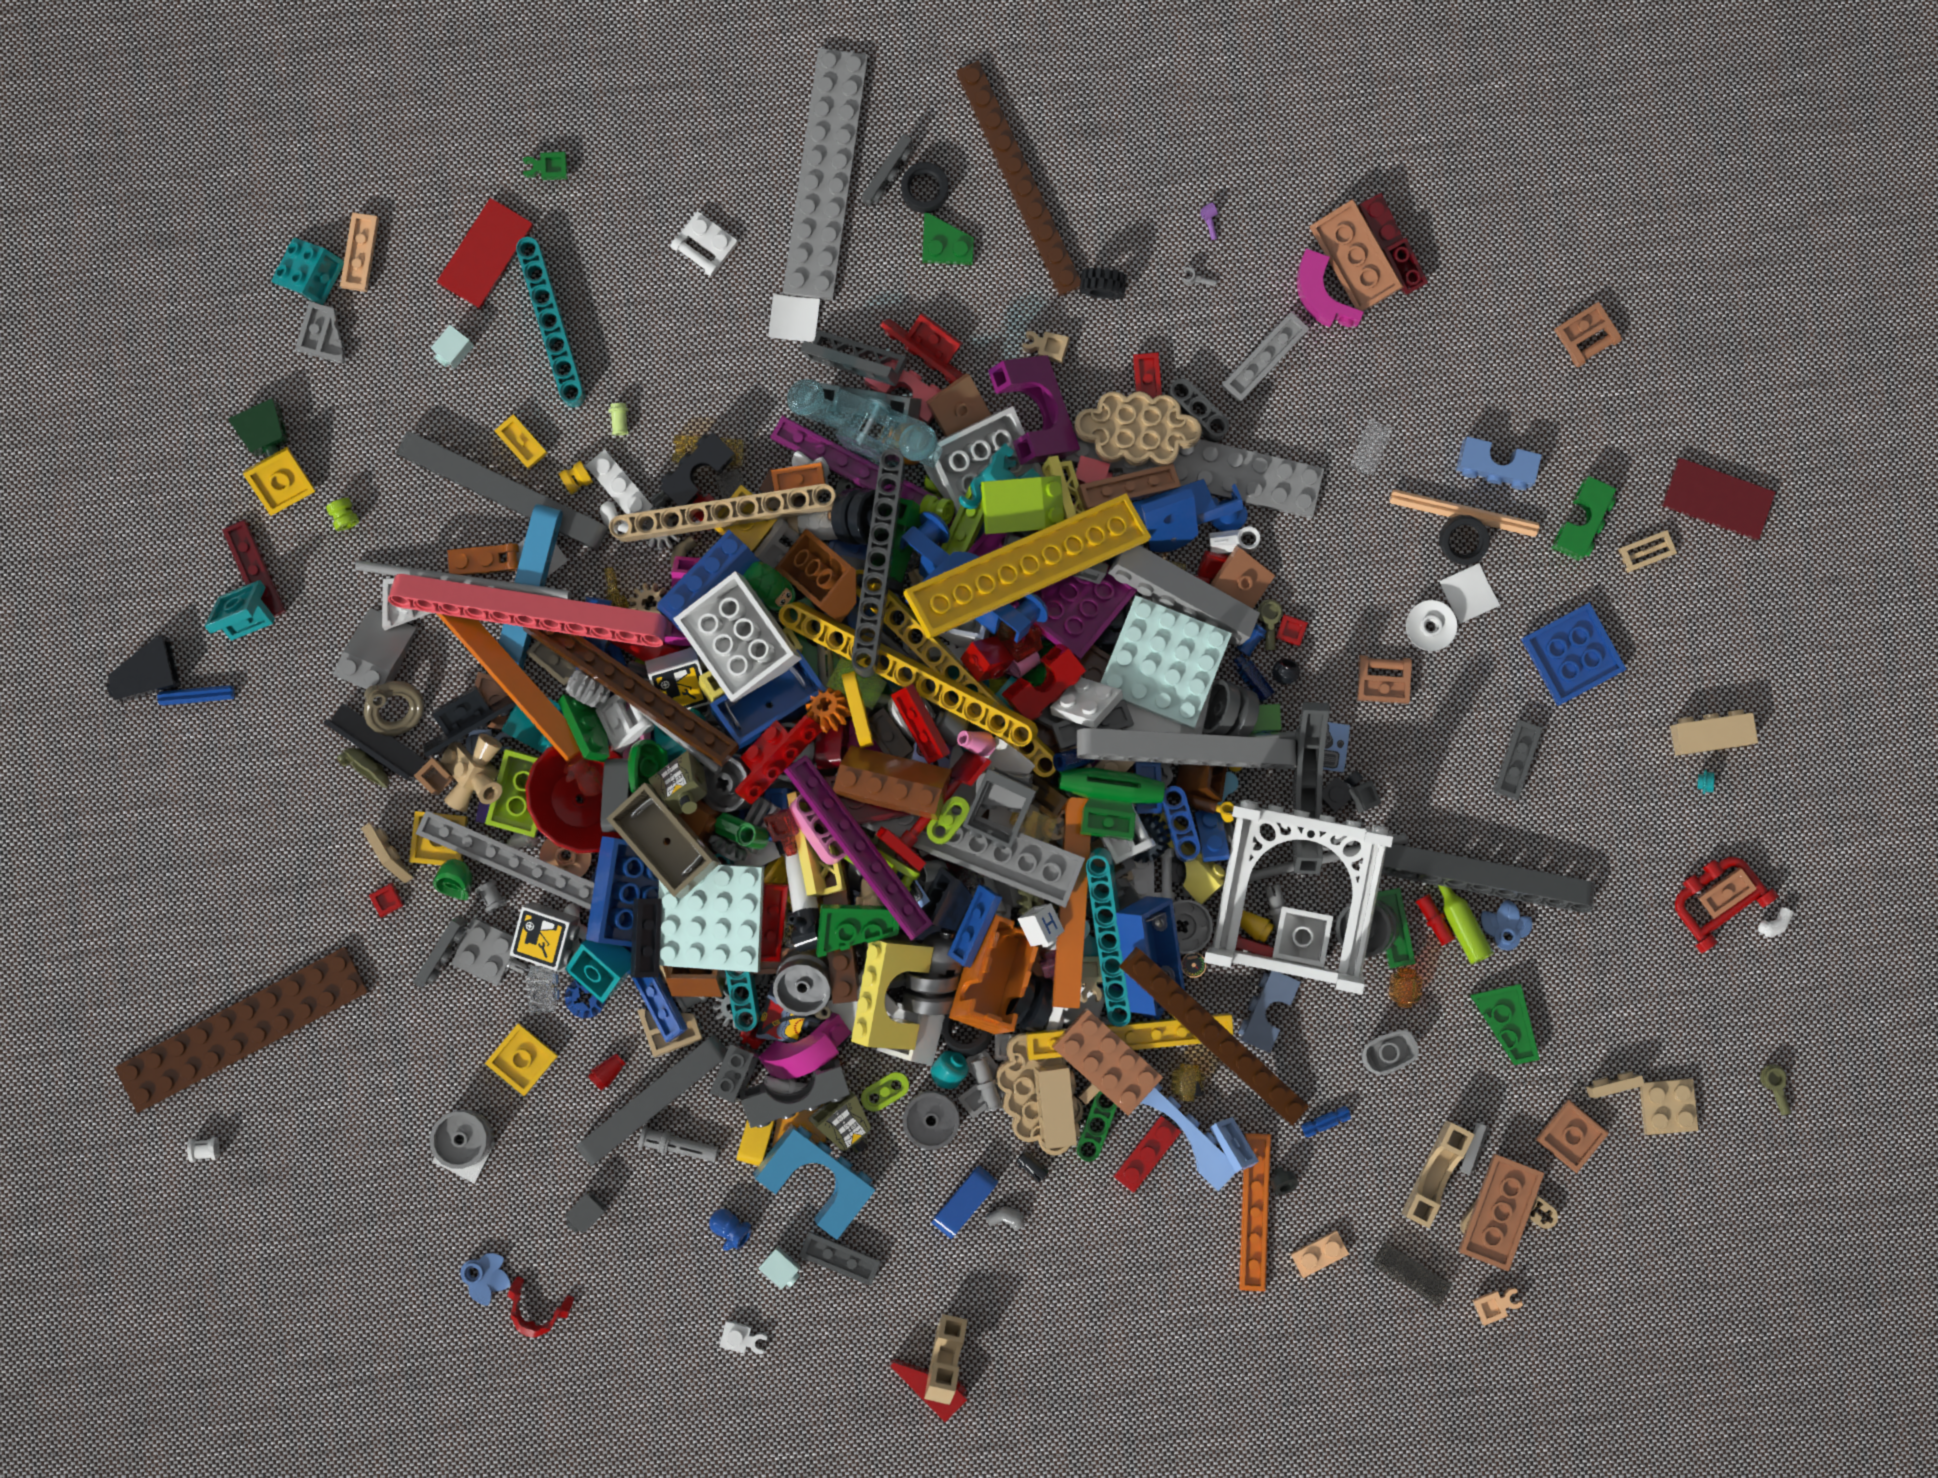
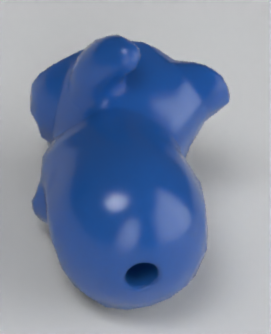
[709,1209,752,1251]

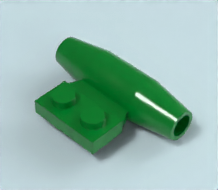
[1058,767,1165,841]

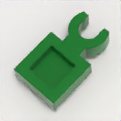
[523,152,568,180]

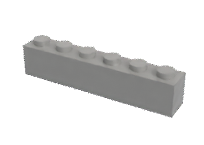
[1108,545,1260,646]

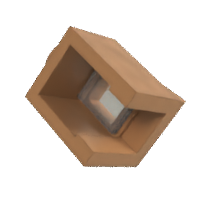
[414,758,455,795]

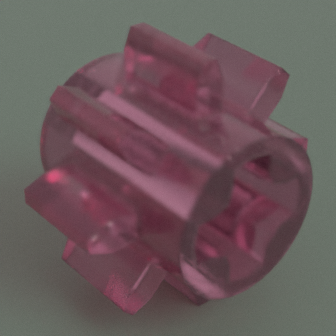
[1039,950,1056,983]

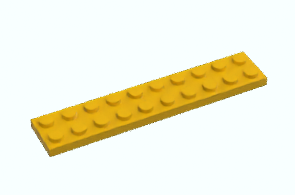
[903,493,1151,639]

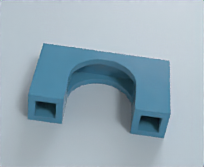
[753,1124,875,1240]

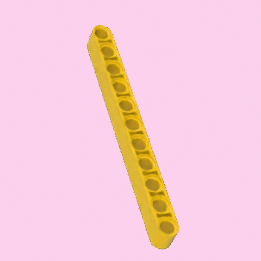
[856,569,1059,777]
[779,602,1038,746]

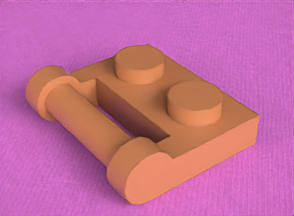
[1554,302,1622,368]
[1357,655,1412,704]

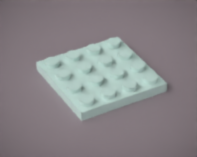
[1100,596,1232,729]
[658,864,764,972]

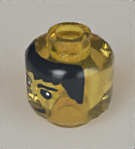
[1171,1064,1206,1102]

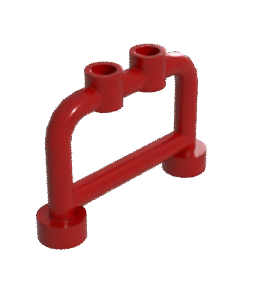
[1674,857,1779,954]

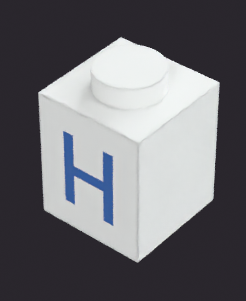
[1018,903,1064,947]

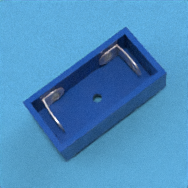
[710,649,827,754]
[1116,896,1185,1015]

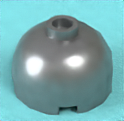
[921,928,964,975]

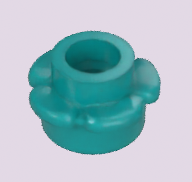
[1697,769,1714,794]

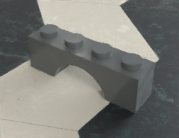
[813,382,922,424]
[739,1058,850,1128]

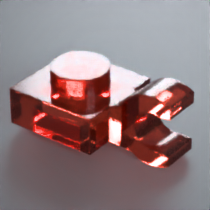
[763,808,800,857]

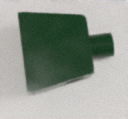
[228,398,289,458]

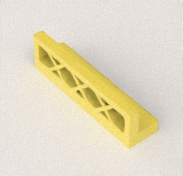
[1041,456,1085,520]
[787,791,846,897]

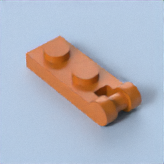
[447,543,519,575]

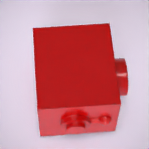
[960,636,1014,682]

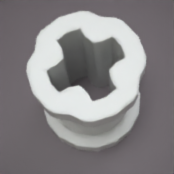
[187,1137,220,1162]

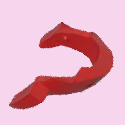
[507,1276,574,1338]

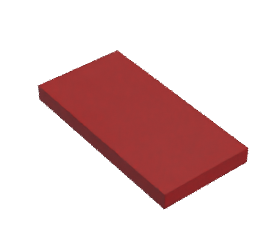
[436,198,534,310]

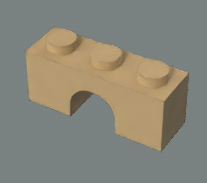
[924,1314,968,1405]

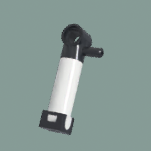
[777,833,820,952]

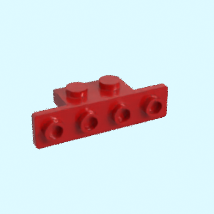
[880,313,964,384]
[735,715,822,804]

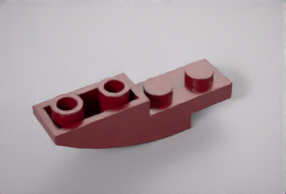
[1358,193,1428,295]

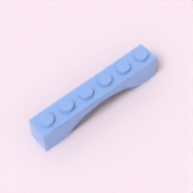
[1141,1084,1236,1191]

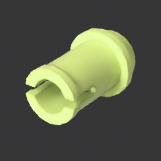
[608,403,629,436]

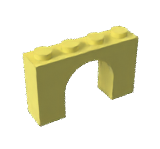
[851,939,934,1050]

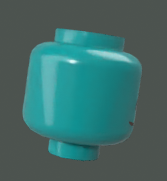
[930,1051,969,1089]

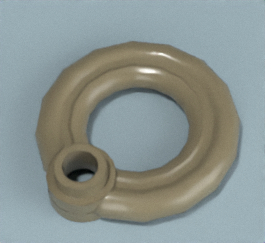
[364,681,425,736]

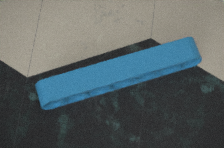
[499,503,563,670]

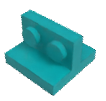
[205,580,275,641]

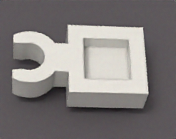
[719,1320,768,1354]

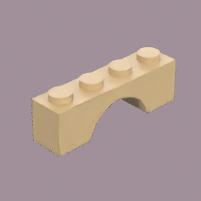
[1401,1121,1475,1229]

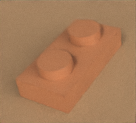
[1697,867,1757,919]

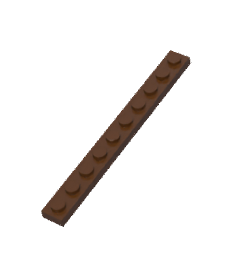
[956,60,1081,297]
[523,627,739,767]
[815,768,860,1004]
[1119,947,1309,1126]

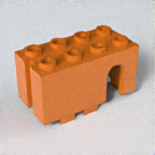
[949,914,1039,1034]

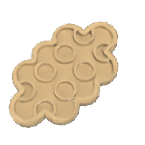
[1074,391,1202,466]
[995,1032,1083,1156]

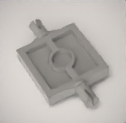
[451,917,528,986]

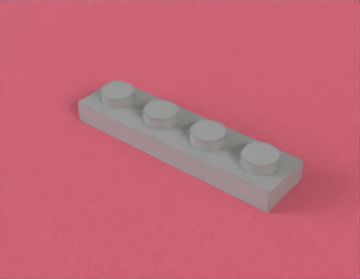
[1222,312,1310,403]

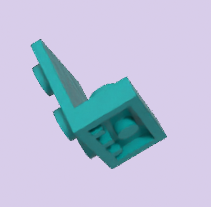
[271,238,344,305]
[502,698,565,753]

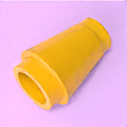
[1240,910,1275,943]

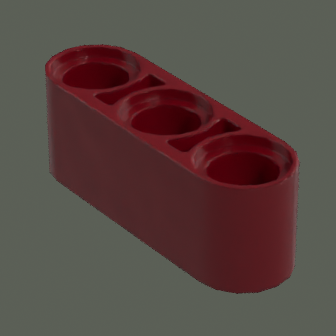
[815,697,851,769]

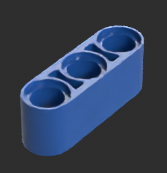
[1162,786,1200,862]
[931,1165,999,1239]

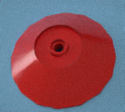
[525,746,623,853]

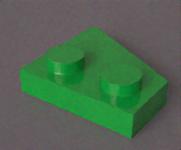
[922,213,974,265]

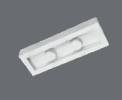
[585,449,654,514]

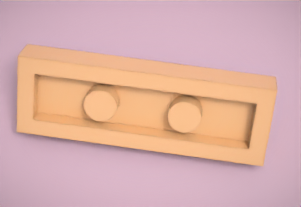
[340,213,379,292]

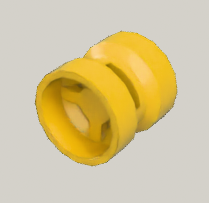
[558,460,593,495]

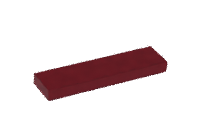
[222,519,287,617]

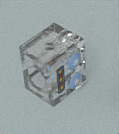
[526,966,560,1013]

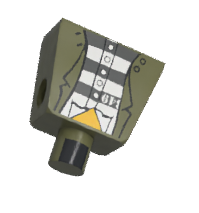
[648,750,707,814]
[808,1090,871,1153]

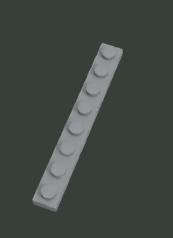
[415,810,594,909]

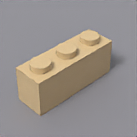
[1670,709,1758,756]
[1034,1064,1080,1149]

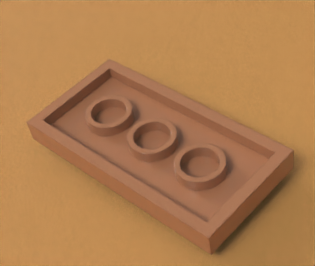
[1309,199,1404,312]
[1052,1008,1163,1116]
[1458,1153,1544,1271]

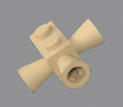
[440,734,502,812]

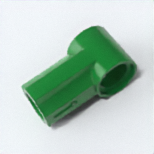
[714,812,769,850]

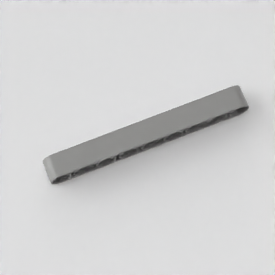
[1077,728,1297,769]

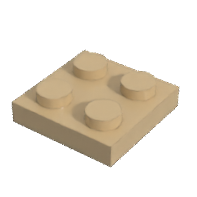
[1640,1078,1699,1135]

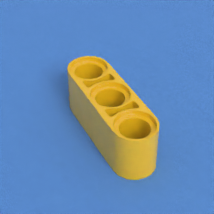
[736,1120,775,1166]

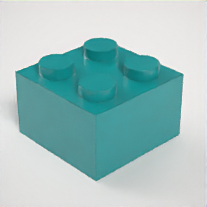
[565,940,631,1003]

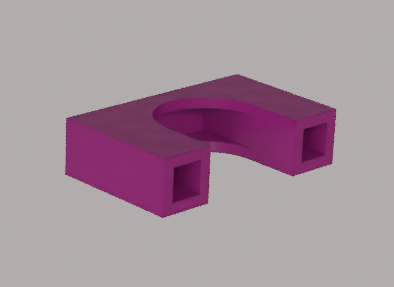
[988,355,1080,465]

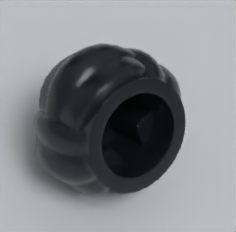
[1272,658,1300,685]

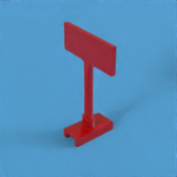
[875,751,991,871]

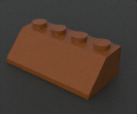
[775,529,856,623]
[833,745,952,821]

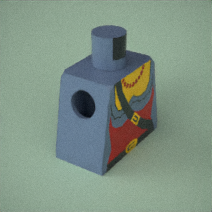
[756,984,820,1042]

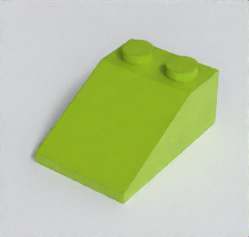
[981,476,1064,534]
[485,749,539,838]

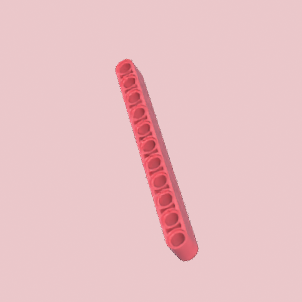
[388,574,669,647]

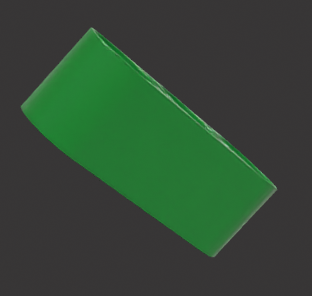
[1076,1091,1117,1162]

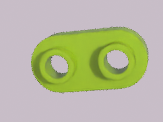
[927,796,970,845]
[861,1072,909,1112]

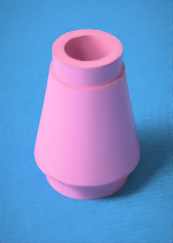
[957,731,996,757]

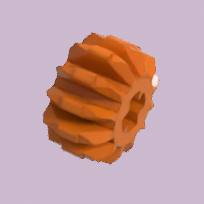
[806,687,851,733]

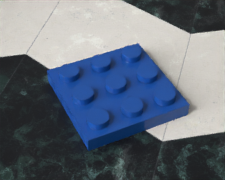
[1521,602,1627,706]

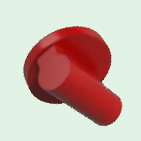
[740,1023,766,1049]

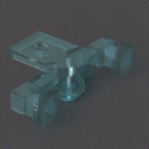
[787,379,943,468]

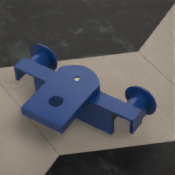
[1106,479,1248,566]
[900,511,1048,643]

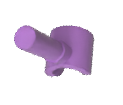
[1200,203,1218,240]

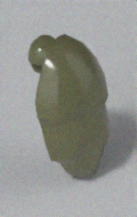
[337,747,390,788]

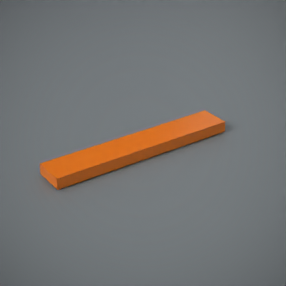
[1239,1133,1271,1291]

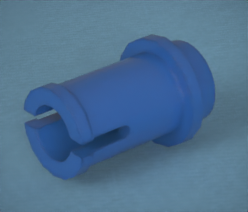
[1236,624,1267,657]

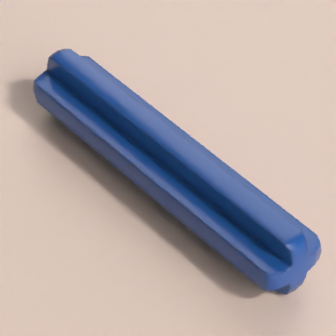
[157,685,235,705]

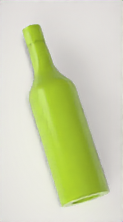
[1438,885,1494,965]

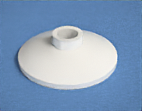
[1406,600,1457,651]

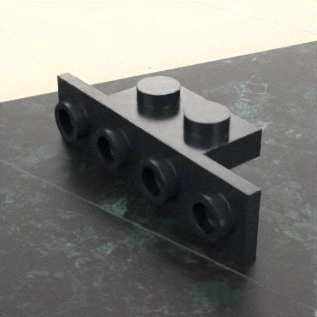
[423,686,516,758]

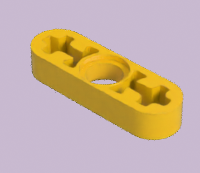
[842,671,874,748]

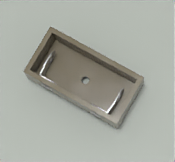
[606,783,721,898]

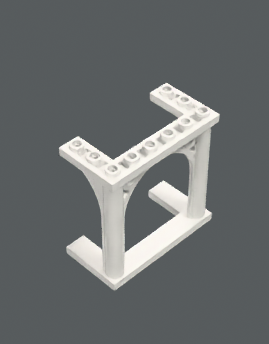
[1204,800,1393,994]

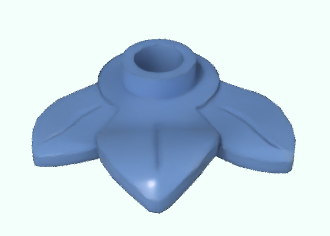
[1481,900,1532,951]
[460,1253,511,1306]

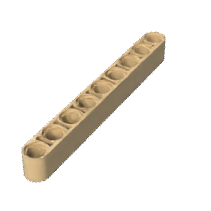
[609,484,837,542]

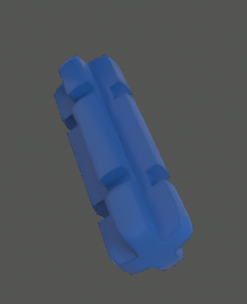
[1301,1106,1351,1137]

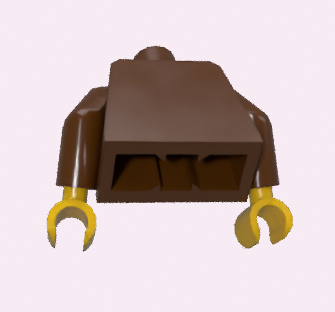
[1168,764,1242,822]

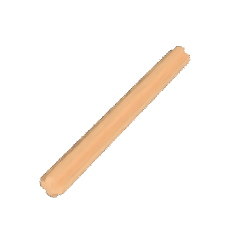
[1390,489,1539,537]

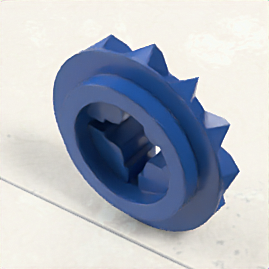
[564,979,606,1018]

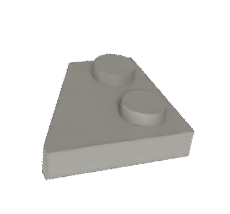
[295,301,345,364]

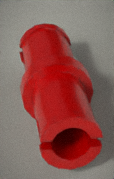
[1415,894,1456,946]

